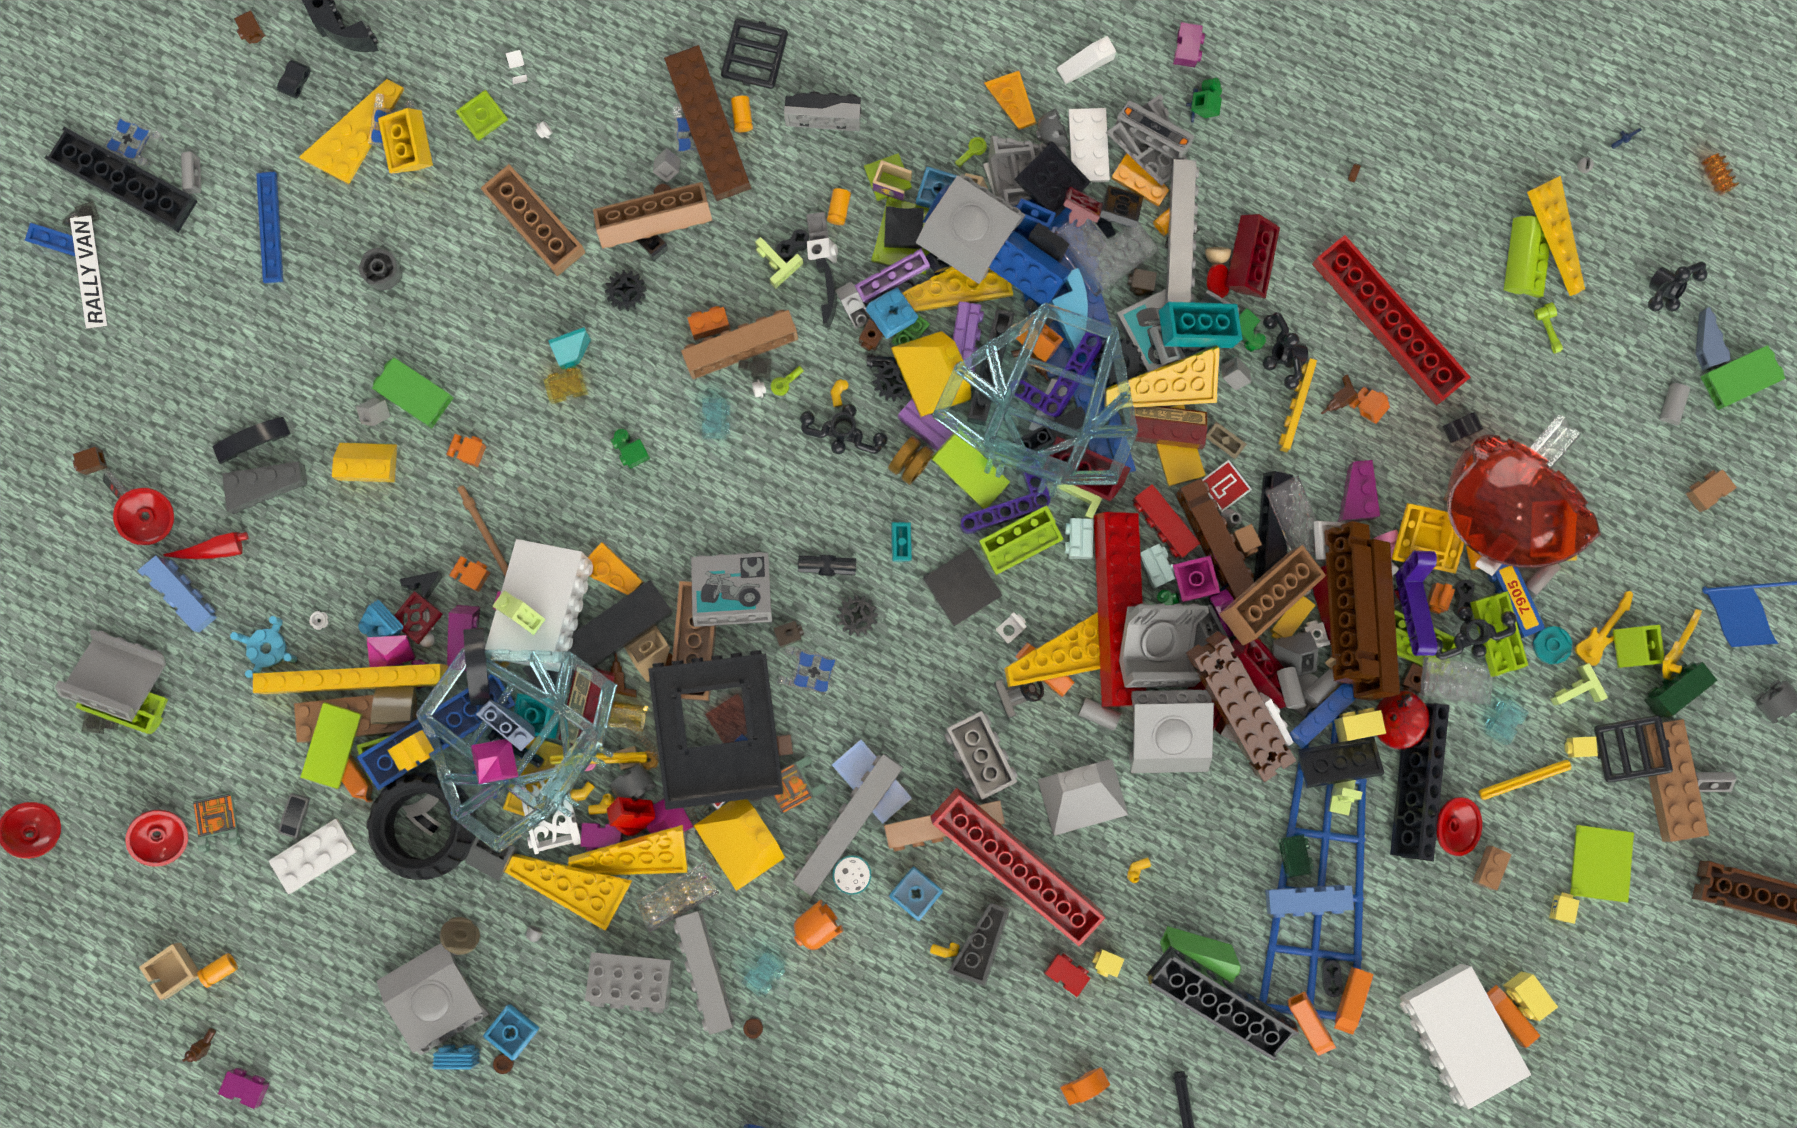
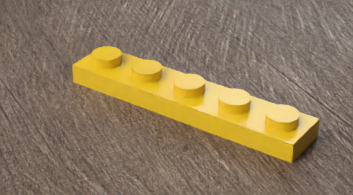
[1278,358,1317,453]

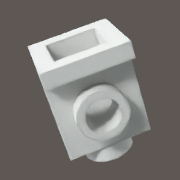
[1302,620,1330,648]

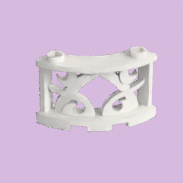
[514,764,581,854]

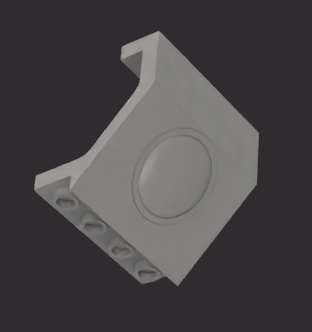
[916,174,1025,284]
[1119,603,1209,687]
[1129,690,1214,773]
[377,943,489,1055]

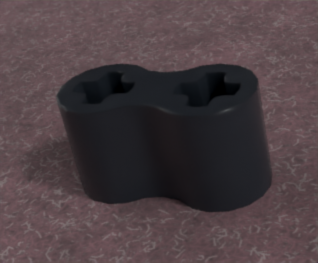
[277,60,311,99]
[777,229,809,262]
[1442,412,1483,444]
[1453,580,1474,617]

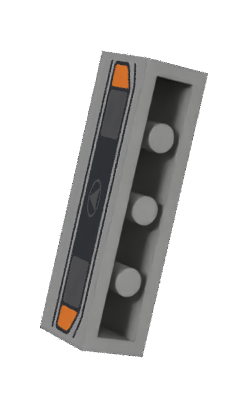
[1116,100,1194,159]

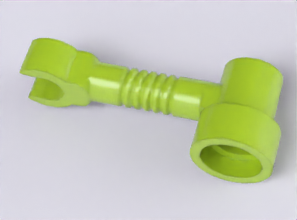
[1534,302,1563,354]

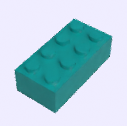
[1159,302,1243,348]

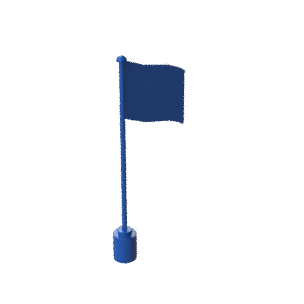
[1702,581,1797,647]

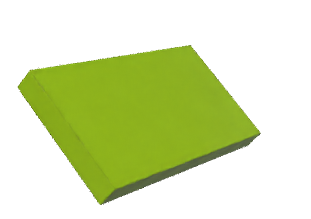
[931,430,1010,509]
[300,702,362,789]

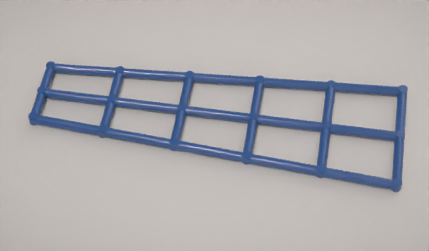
[1259,712,1367,1022]

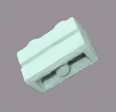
[1065,518,1093,559]
[1140,544,1176,590]

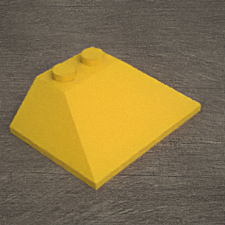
[891,331,971,417]
[1391,503,1471,574]
[693,799,785,891]

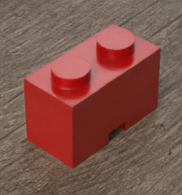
[607,797,656,829]
[1044,953,1091,997]

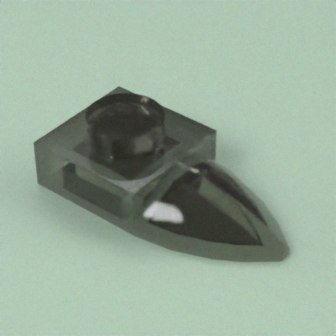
[62,201,100,227]

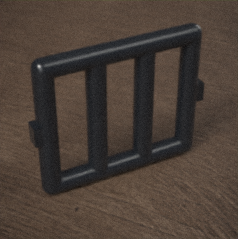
[721,19,788,89]
[1594,715,1673,783]

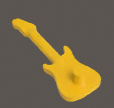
[1575,591,1633,666]
[1662,609,1702,680]

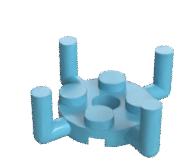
[230,616,297,679]

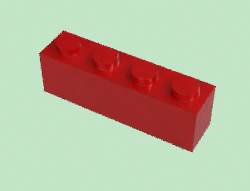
[1132,484,1201,560]

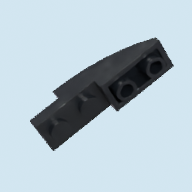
[1013,406,1090,458]

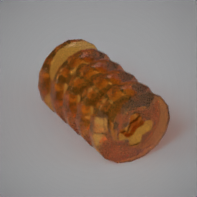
[1701,153,1740,196]

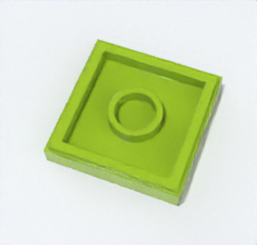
[455,90,508,141]
[864,153,912,201]

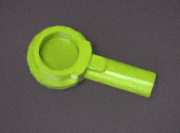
[954,137,987,168]
[770,366,804,396]

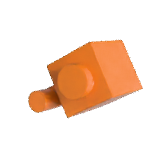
[1349,387,1390,424]
[446,434,486,467]
[449,556,491,592]
[1427,583,1455,614]

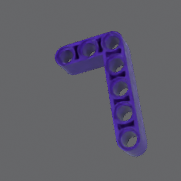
[1011,332,1102,418]
[960,455,1051,534]
[1396,550,1437,656]

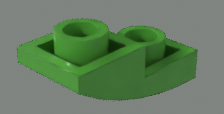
[891,314,931,346]

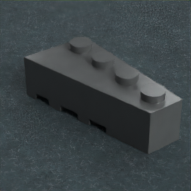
[222,461,307,514]
[947,903,1011,986]

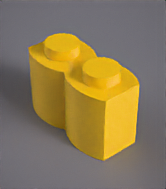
[388,730,434,771]

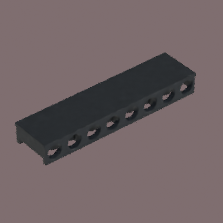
[44,127,198,233]
[522,580,673,699]
[1390,703,1450,861]
[1146,946,1299,1061]

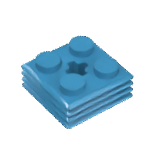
[916,167,957,209]
[866,287,918,339]
[358,600,403,637]
[889,866,943,921]
[483,1004,539,1060]
[432,1044,480,1069]

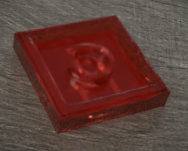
[705,693,747,743]

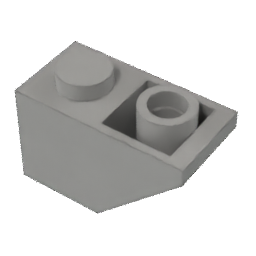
[835,281,872,329]

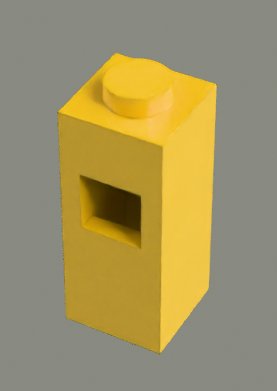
[1269,596,1315,640]

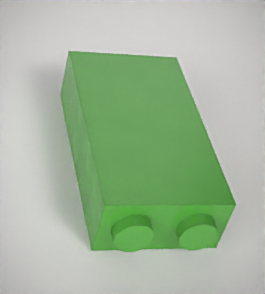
[1701,345,1786,410]
[372,357,453,429]
[1160,926,1241,983]

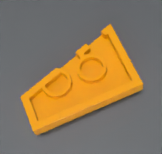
[984,71,1036,130]
[1111,153,1169,207]
[588,542,644,595]

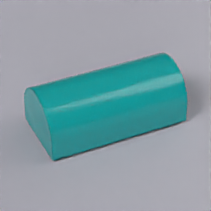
[891,522,912,562]

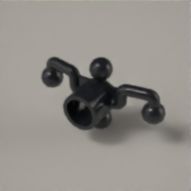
[1648,261,1708,312]
[1262,312,1308,390]
[800,404,888,454]
[1435,606,1517,660]

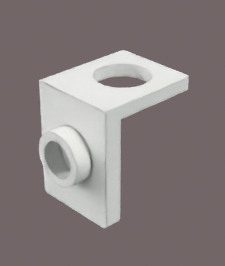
[807,238,838,263]
[996,612,1027,643]

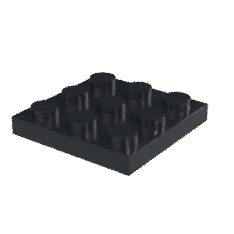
[1014,141,1091,218]
[923,548,1002,626]

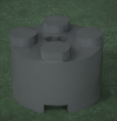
[358,248,402,291]
[1754,679,1797,723]
[610,763,656,801]

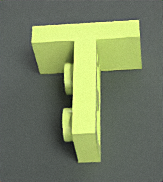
[755,237,803,289]
[1057,480,1102,519]
[493,590,546,635]
[1551,663,1608,706]
[1328,780,1362,816]

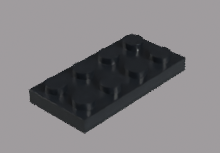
[1297,737,1385,788]

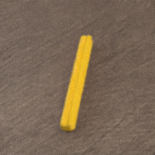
[550,752,647,765]
[1479,760,1572,800]

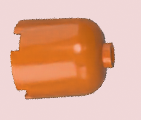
[793,900,844,950]

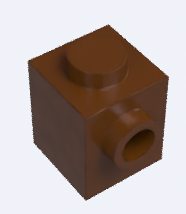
[234,10,266,44]
[859,319,884,352]
[73,447,108,475]
[1399,663,1430,694]

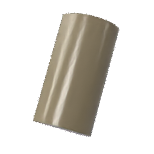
[1206,422,1247,459]

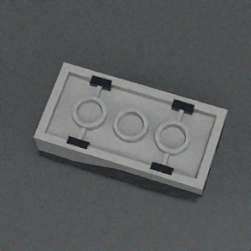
[784,91,862,131]

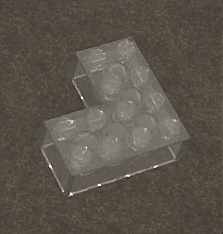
[1055,218,1160,297]

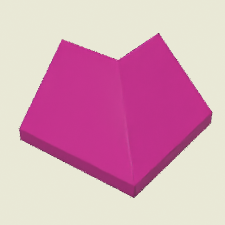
[1173,556,1220,602]
[367,635,415,667]
[471,739,518,784]
[647,799,694,834]

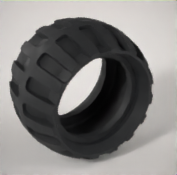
[366,773,477,880]

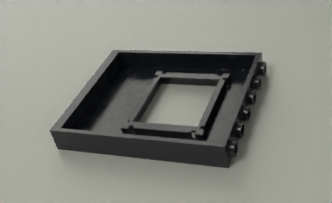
[648,650,784,810]

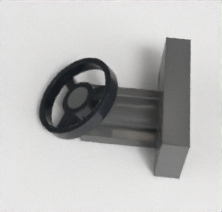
[994,679,1044,719]

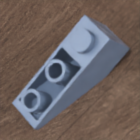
[1696,307,1731,371]
[476,700,535,751]

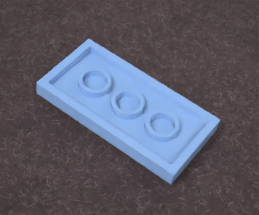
[832,740,912,824]

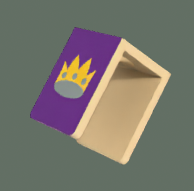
[873,160,912,201]

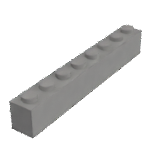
[1165,159,1199,304]
[793,754,904,896]

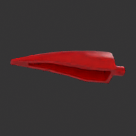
[163,532,249,559]

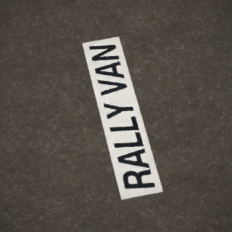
[70,216,107,328]

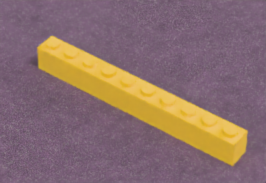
[253,664,448,694]

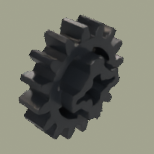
[605,270,647,312]
[872,360,909,402]
[836,595,878,637]

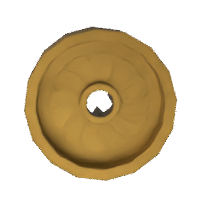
[888,436,934,485]

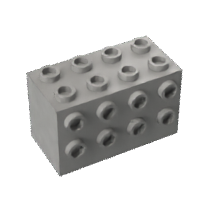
[944,711,1018,800]
[585,952,674,1013]

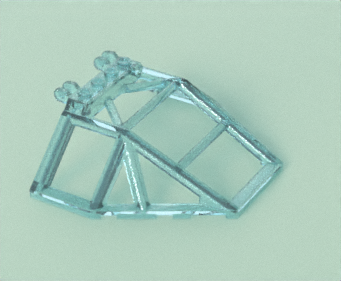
[933,302,1138,497]
[416,648,617,853]

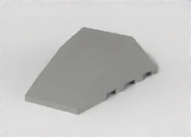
[1105,93,1187,185]
[988,136,1067,206]

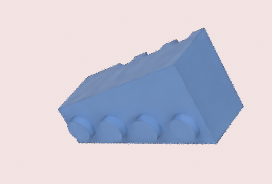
[137,555,217,632]
[1265,885,1354,918]

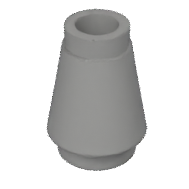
[1221,509,1242,528]

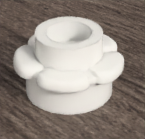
[535,121,553,138]
[752,379,766,398]
[309,611,329,630]

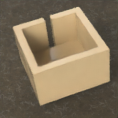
[139,943,199,1000]

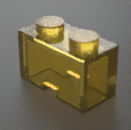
[543,368,589,404]
[604,700,648,732]

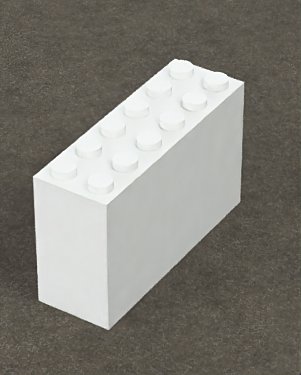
[485,539,593,673]
[1400,964,1531,1109]

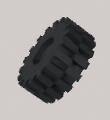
[1092,339,1143,386]

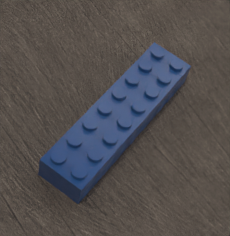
[923,185,1072,308]
[357,671,515,791]

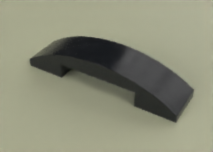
[815,250,837,328]
[212,417,291,464]
[463,628,491,706]

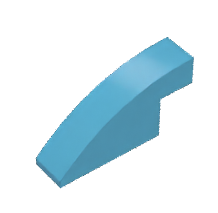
[1051,268,1088,353]

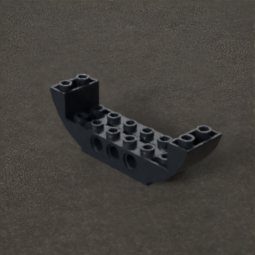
[302,0,379,52]

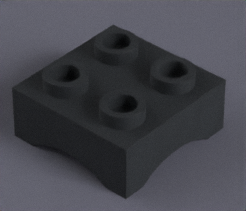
[884,206,924,249]
[1028,223,1070,263]

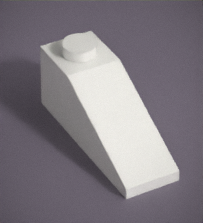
[1057,36,1116,85]

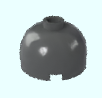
[1036,108,1069,147]

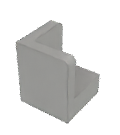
[653,148,681,183]
[1221,356,1251,390]
[356,398,390,426]

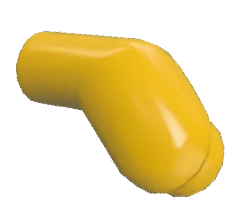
[830,379,849,407]
[569,781,595,801]
[588,793,615,815]
[1127,858,1151,883]
[930,943,960,958]

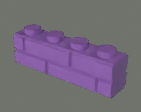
[854,249,930,304]
[953,301,984,377]
[898,399,955,451]

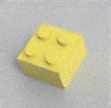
[1334,708,1386,742]
[1503,971,1558,1022]

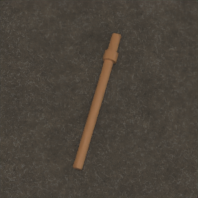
[457,485,508,577]

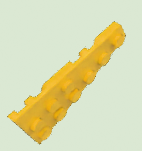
[299,79,404,184]
[1527,176,1585,296]
[902,267,1013,312]
[1104,346,1219,409]
[1004,612,1100,687]
[568,825,688,875]
[505,854,632,931]

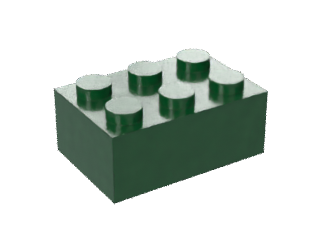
[1644,662,1718,718]

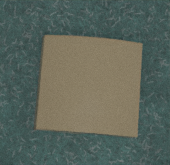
[371,686,416,724]

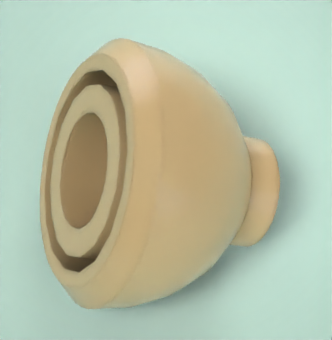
[1205,247,1231,266]

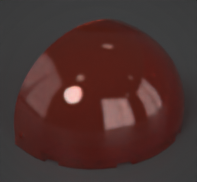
[1447,434,1601,568]

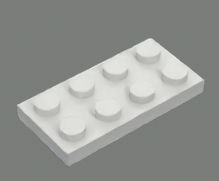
[1068,108,1110,183]
[269,818,357,894]

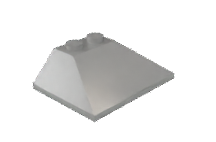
[1037,759,1128,836]

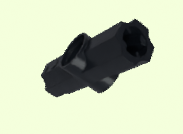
[798,555,856,576]

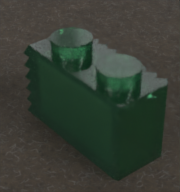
[1278,834,1314,878]

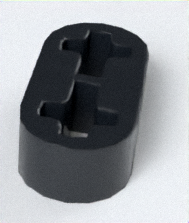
[1321,958,1343,998]

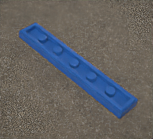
[256,172,284,283]

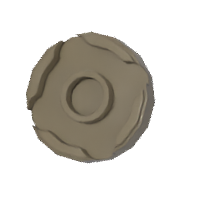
[439,917,480,955]

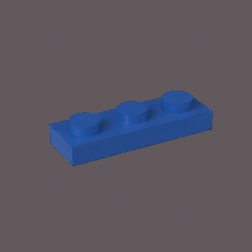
[25,223,76,257]

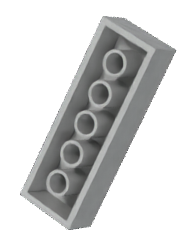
[673,910,735,1035]

